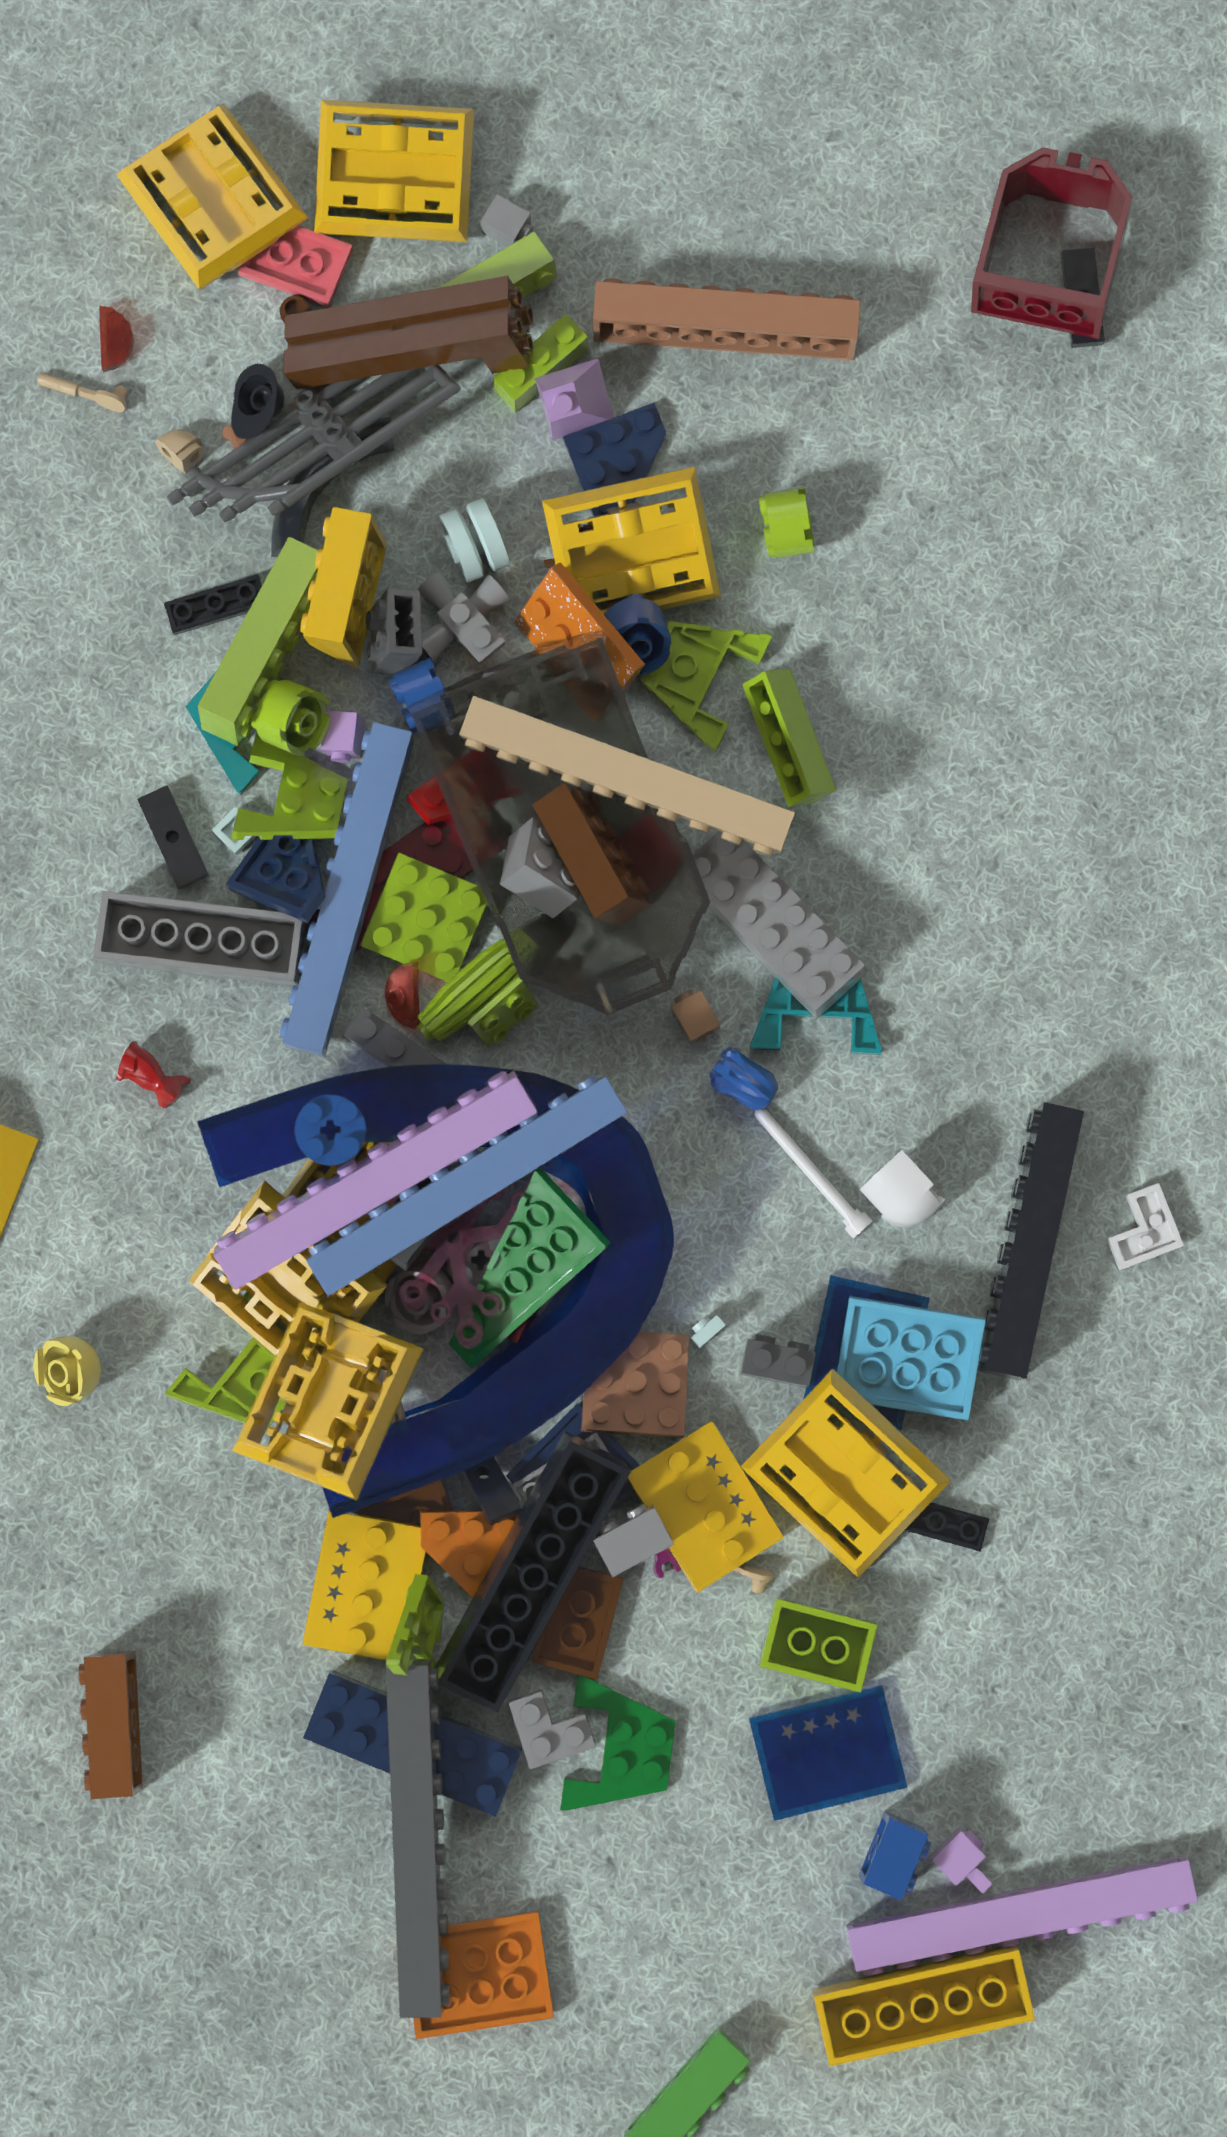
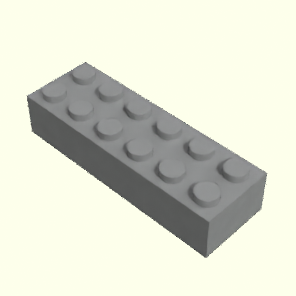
[678,831,866,1020]
[93,891,307,986]

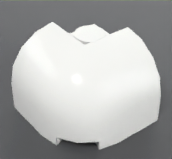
[860,1150,946,1228]

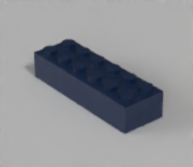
[303,1670,523,1817]

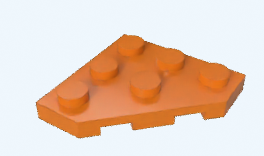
[420,1510,519,1598]

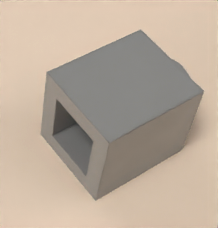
[480,194,533,247]

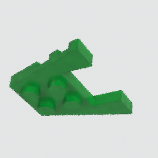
[560,1674,675,1811]

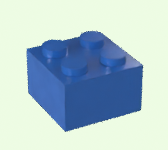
[858,1811,931,1901]

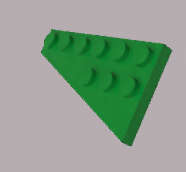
[448,1166,611,1369]

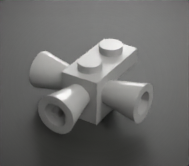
[417,571,510,665]

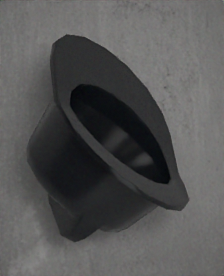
[231,364,285,439]

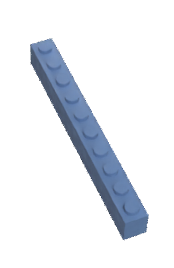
[280,722,415,1057]
[306,1074,627,1296]

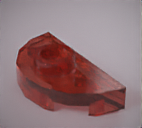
[99,306,134,372]
[384,962,420,1029]

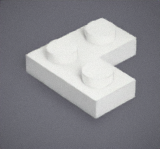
[1107,1183,1184,1271]

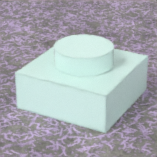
[212,807,256,855]
[691,1315,726,1349]

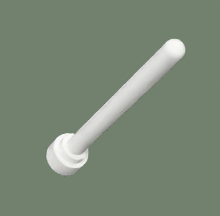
[755,1109,874,1239]

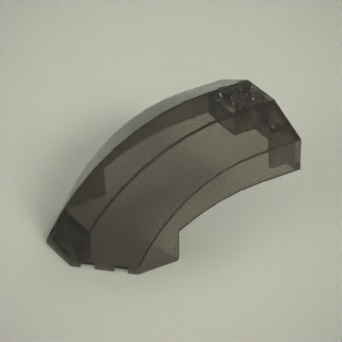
[407,632,710,1015]

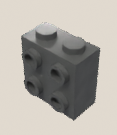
[366,588,422,675]
[739,1334,816,1388]

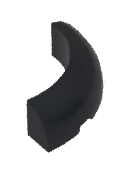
[271,417,394,557]

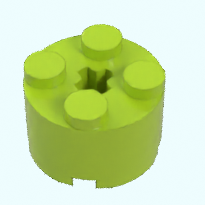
[759,486,815,559]
[251,679,331,756]

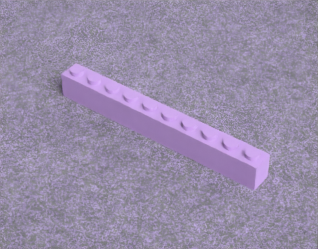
[213,1071,537,1290]
[846,1856,1198,1975]

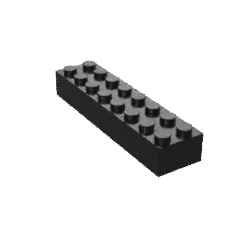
[978,1102,1084,1381]
[434,1431,631,1713]

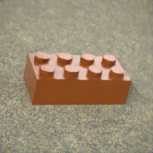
[79,1651,143,1799]

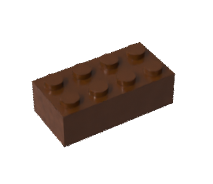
[532,783,652,926]

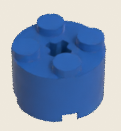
[604,594,672,675]
[388,658,456,735]
[295,1095,366,1165]

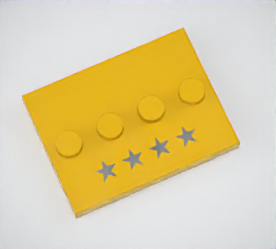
[627,1421,784,1593]
[302,1508,426,1660]

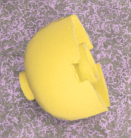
[33,1336,102,1406]

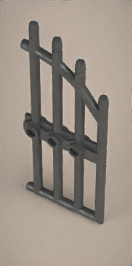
[167,365,461,522]

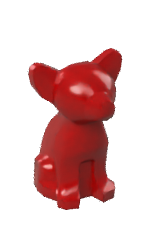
[116,1041,191,1109]

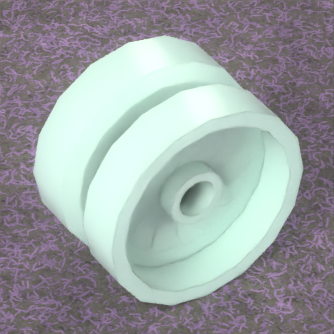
[439,497,510,583]

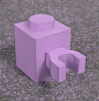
[321,711,366,763]
[929,1827,992,1894]

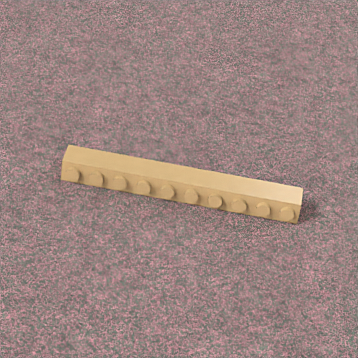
[459,696,795,857]

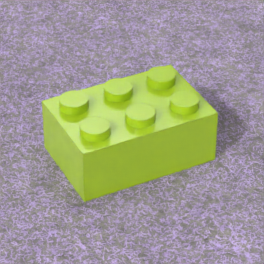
[758,1597,877,1693]

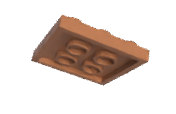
[581,1328,689,1438]

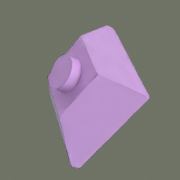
[535,358,614,440]

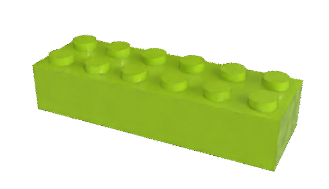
[198,537,318,746]

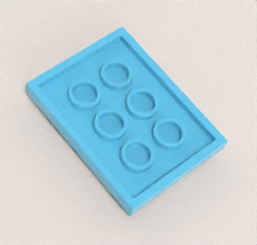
[833,1296,985,1420]

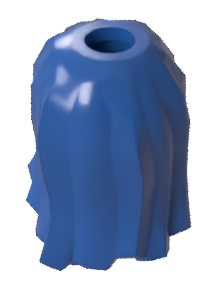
[710,1047,778,1110]

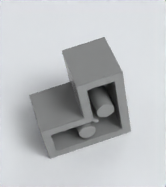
[500,816,579,918]
[593,1503,674,1577]
[508,1689,596,1769]

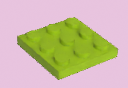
[360,853,491,982]

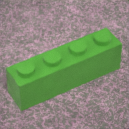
[624,2027,750,2137]

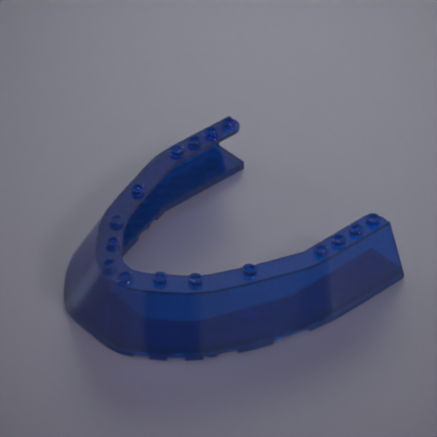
[197,1064,674,1518]

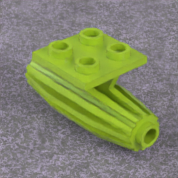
[417,929,540,1048]

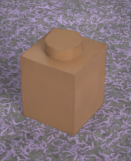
[671,990,720,1045]

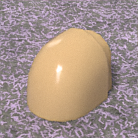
[155,429,204,474]

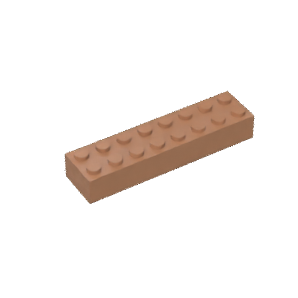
[593,278,860,360]

